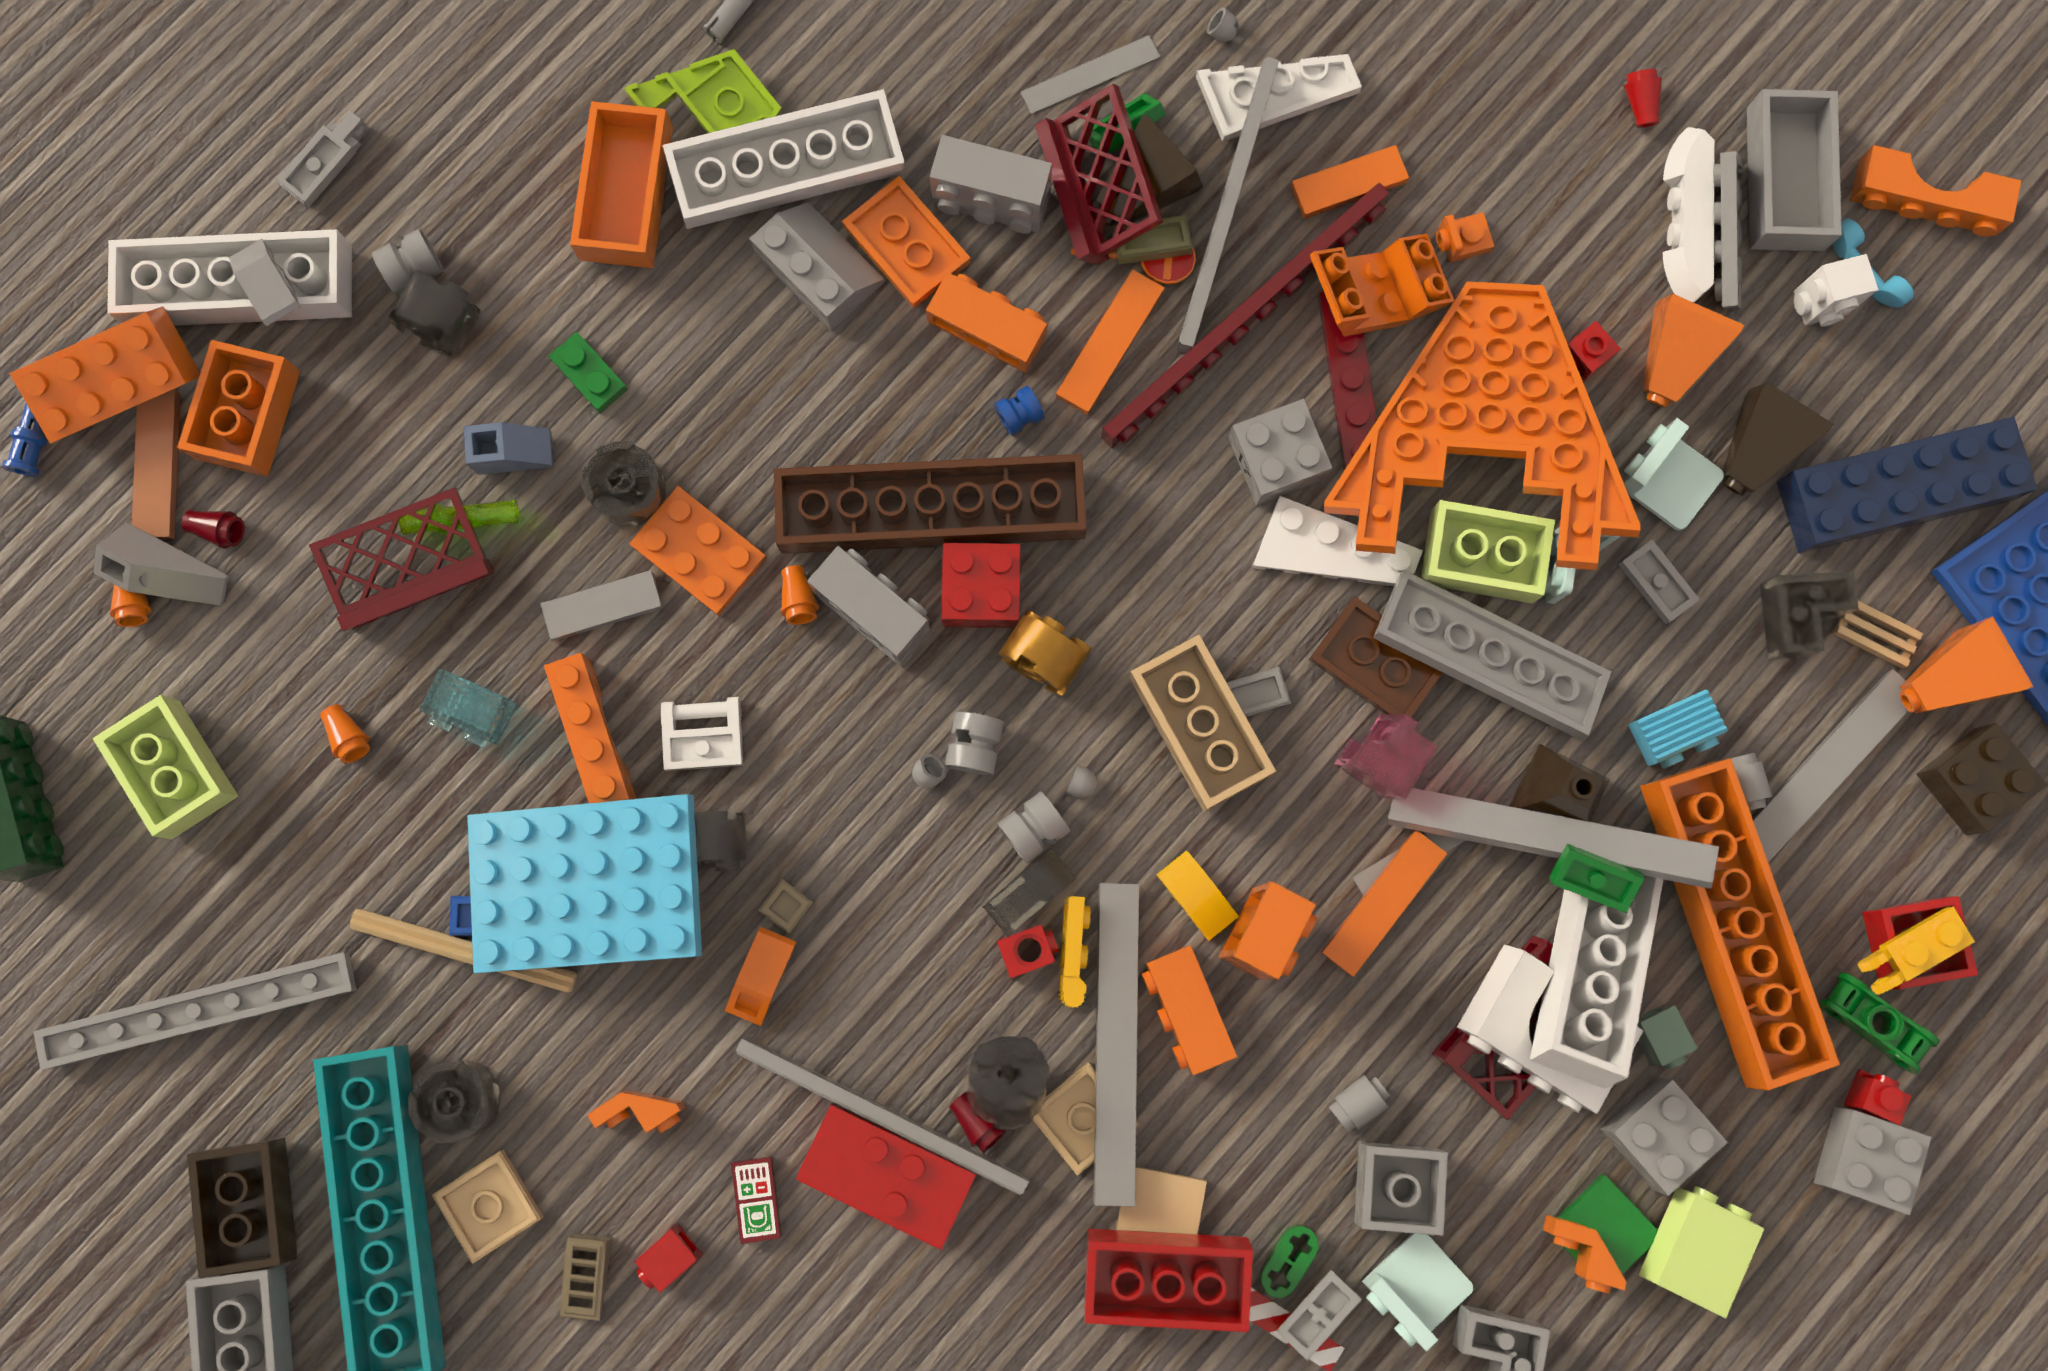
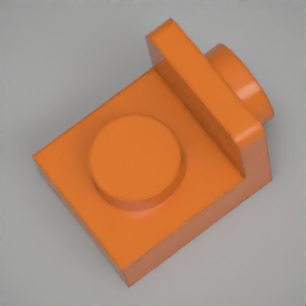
[1436,212,1495,263]

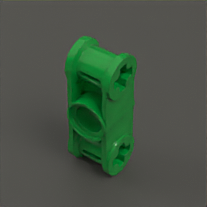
[1818,972,1940,1074]

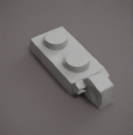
[276,111,368,208]

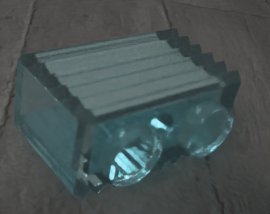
[420,668,518,748]

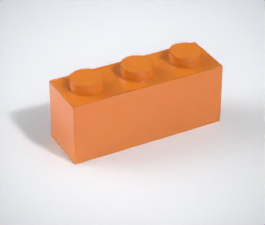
[926,272,1047,373]
[1142,945,1237,1075]

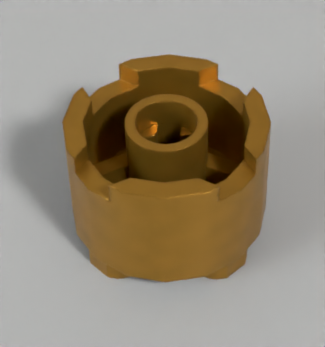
[998,610,1092,696]

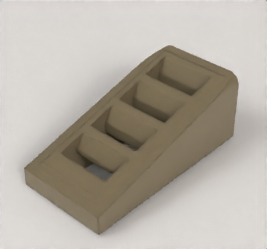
[560,1233,612,1321]

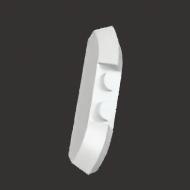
[1663,127,1714,303]

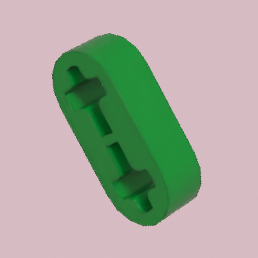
[1259,1224,1319,1298]

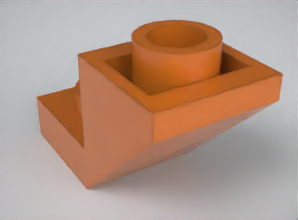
[725,927,796,1026]
[587,1090,687,1134]
[1543,1214,1627,1294]

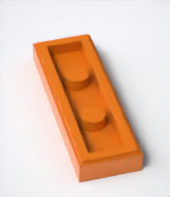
[1290,145,1409,219]

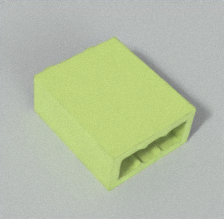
[1639,1186,1765,1318]

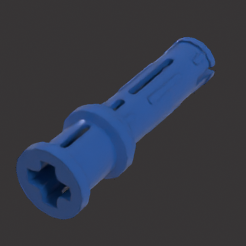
[1,360,48,477]

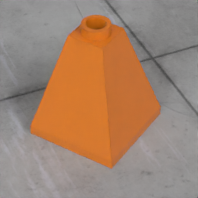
[1643,294,1744,408]
[1899,616,2033,714]

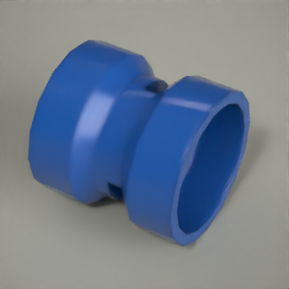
[994,385,1045,436]

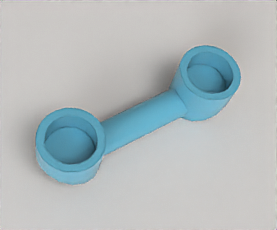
[1833,218,1914,308]

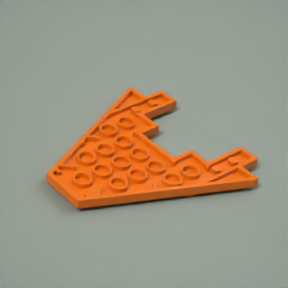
[1324,281,1640,570]

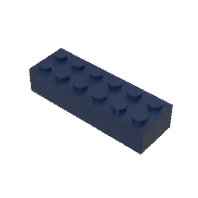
[1777,417,2038,553]

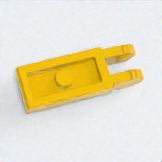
[1058,896,1091,1009]
[1857,907,1975,995]

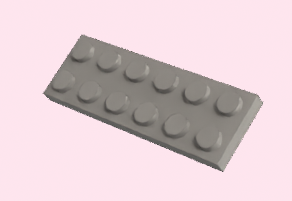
[1373,570,1611,741]

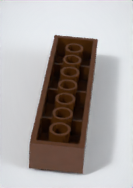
[773,454,1086,554]

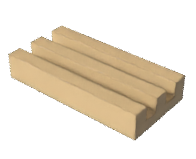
[1832,598,1923,669]

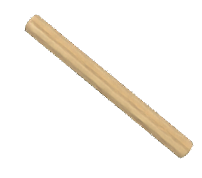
[350,909,577,992]

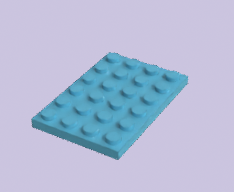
[467,794,702,973]

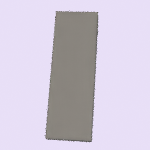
[540,570,663,642]

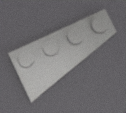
[1713,151,1743,310]

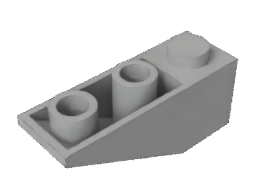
[93,522,228,606]

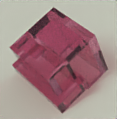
[1334,714,1437,800]

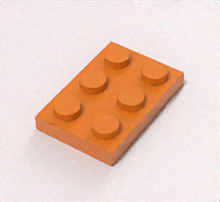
[842,176,971,309]
[629,486,767,616]

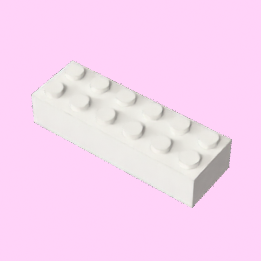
[663,89,904,229]
[107,229,352,326]
[1530,875,1663,1089]

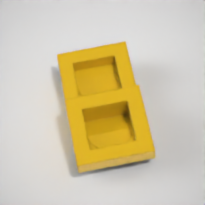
[1156,851,1239,941]

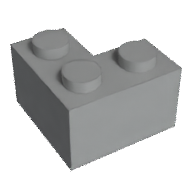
[1452,1304,1551,1371]

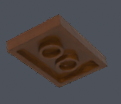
[1309,596,1443,727]

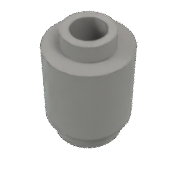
[1731,753,1772,811]
[1329,1075,1390,1133]

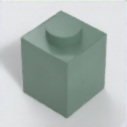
[1637,1005,1698,1069]

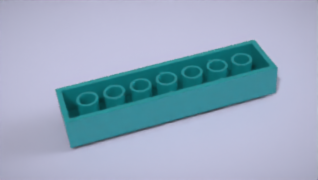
[313,1045,446,1371]

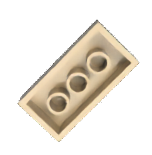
[1129,635,1276,812]

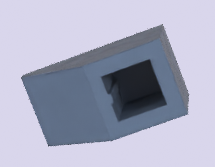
[463,422,554,475]

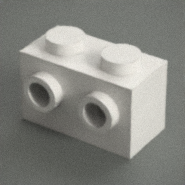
[1794,254,1878,327]

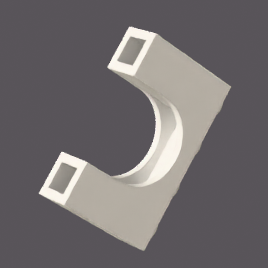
[1457,944,1644,1114]

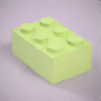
[1421,500,1555,604]
[92,695,239,840]

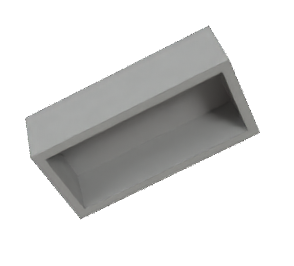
[1747,89,1842,252]

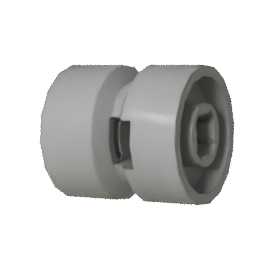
[371,228,444,296]
[945,712,1004,776]
[997,791,1071,864]

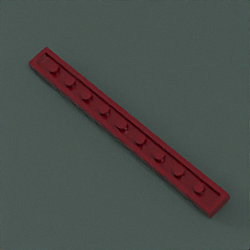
[1101,182,1390,448]

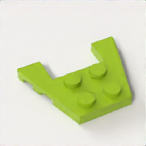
[624,49,782,133]

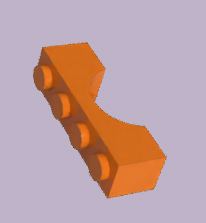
[1850,145,2022,236]
[544,652,637,803]

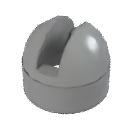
[1207,7,1239,42]
[912,754,947,788]
[1066,765,1097,798]

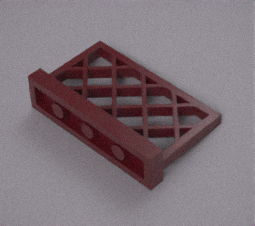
[1035,83,1163,265]
[309,488,495,631]
[1431,936,1553,1120]

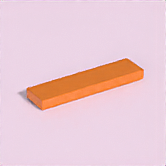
[1056,269,1165,416]
[1320,830,1448,977]

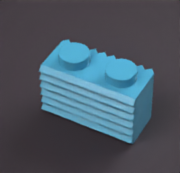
[1628,689,1728,769]

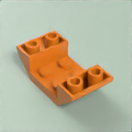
[1310,234,1455,337]

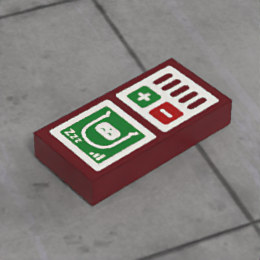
[731,1156,782,1244]

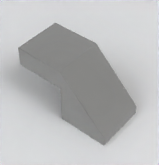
[229,239,300,326]

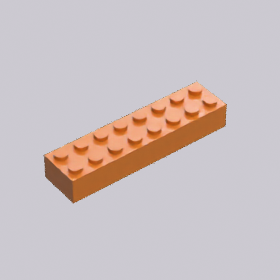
[1640,758,1840,1091]

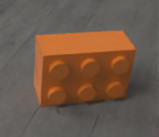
[177,340,300,477]

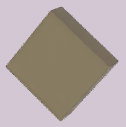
[758,879,814,934]

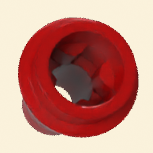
[1624,69,1662,128]

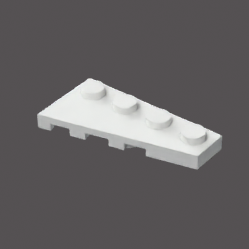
[1196,54,1362,142]
[1252,496,1423,586]

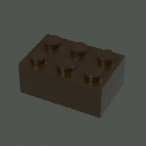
[187,1138,298,1278]

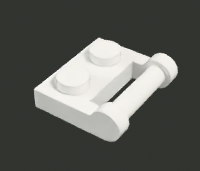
[661,697,744,771]

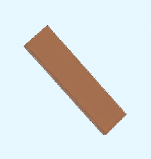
[132,389,180,540]

